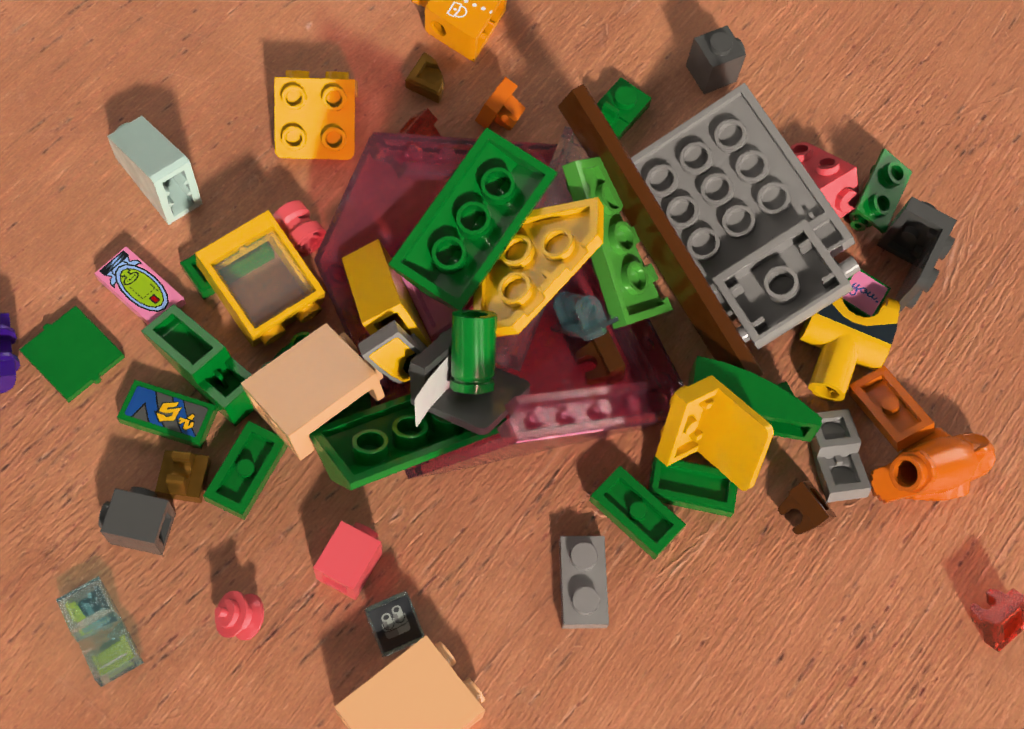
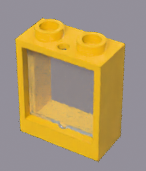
[195,210,326,347]

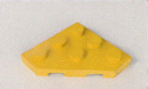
[473,197,604,337]

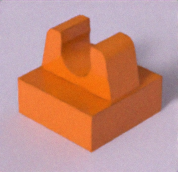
[475,77,526,130]

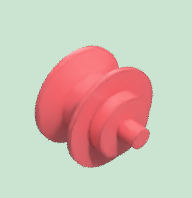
[215,591,264,641]

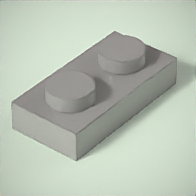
[559,536,609,629]

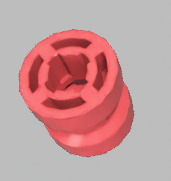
[272,200,327,258]

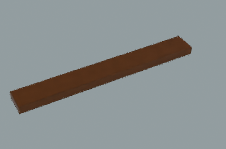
[558,84,763,376]

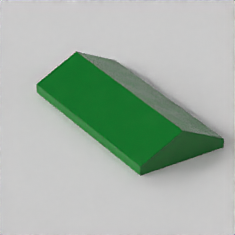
[388,127,558,311]
[310,393,510,491]

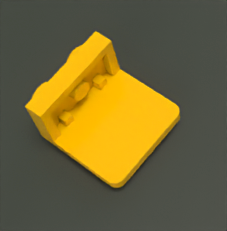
[274,70,358,160]
[655,375,774,491]

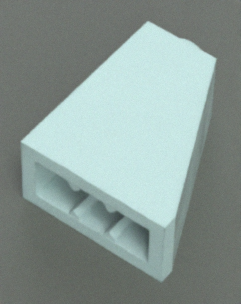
[107,116,203,225]

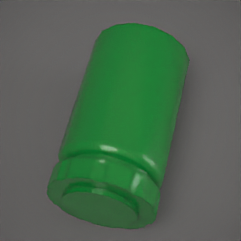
[450,310,497,394]

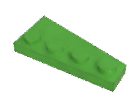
[562,157,674,329]

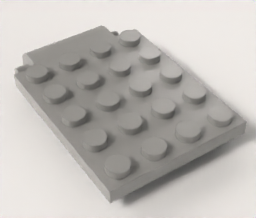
[631,83,861,350]

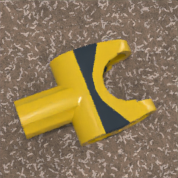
[799,297,900,401]

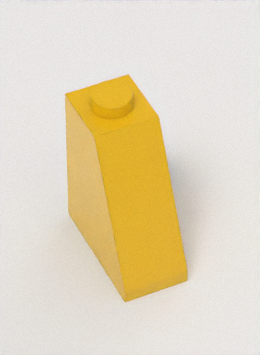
[341,239,432,347]

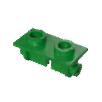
[849,148,912,233]

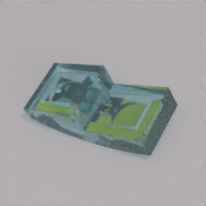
[56,576,144,687]

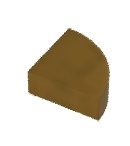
[405,52,444,103]

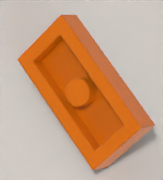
[849,365,935,452]

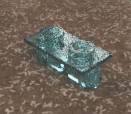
[550,292,619,341]

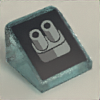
[364,591,425,657]

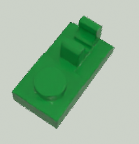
[573,78,652,140]

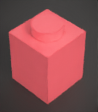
[313,521,383,600]

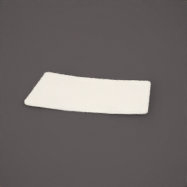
[414,354,452,427]

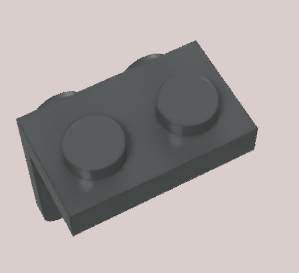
[877,197,957,313]
[408,327,530,435]

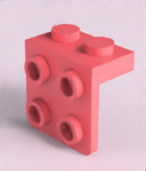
[790,142,860,218]

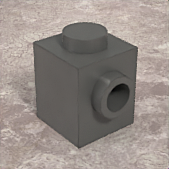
[686,25,746,94]
[98,487,176,555]

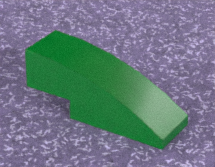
[141,304,255,426]
[688,356,822,442]

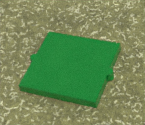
[19,306,125,403]

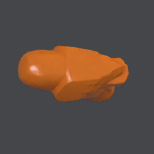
[870,428,996,504]

